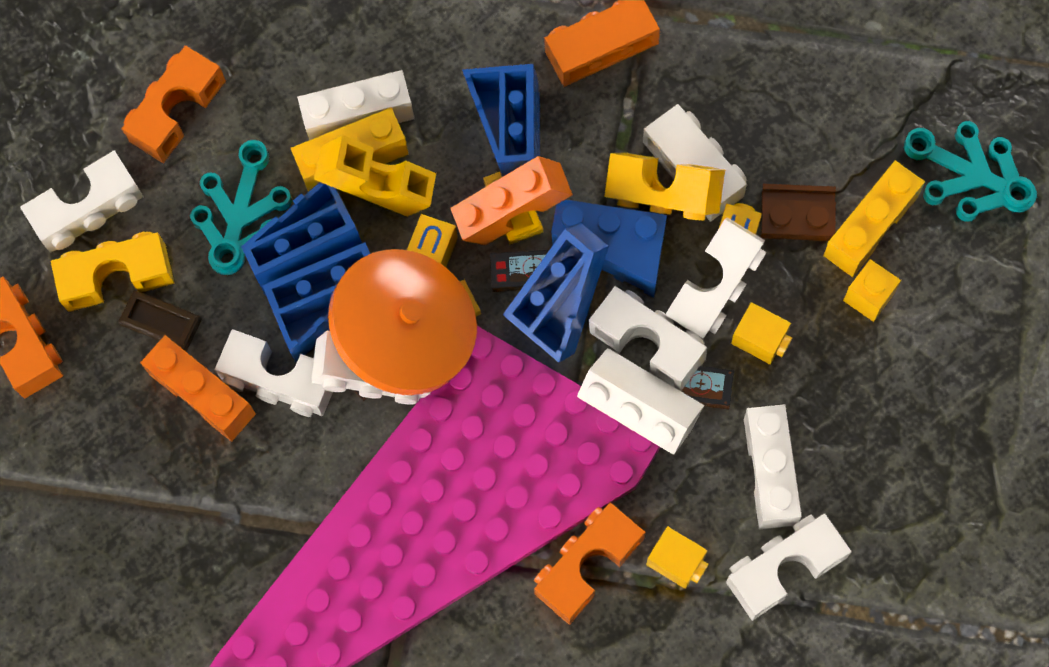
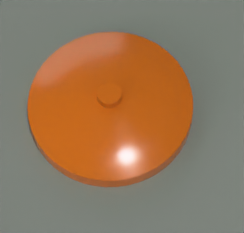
[328,249,477,395]

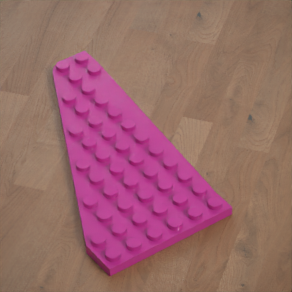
[210,326,661,667]

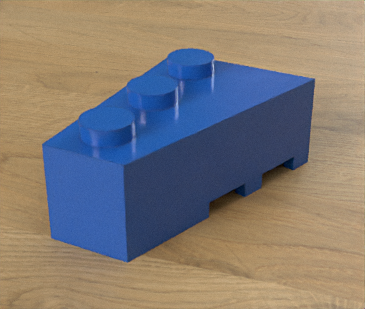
[462,64,540,177]
[241,182,362,295]
[551,200,667,298]
[503,223,609,362]
[262,242,370,363]

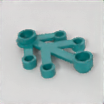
[904,121,1037,222]
[190,140,292,275]

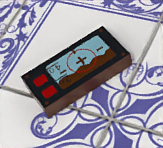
[658,366,734,410]

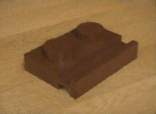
[761,184,836,241]

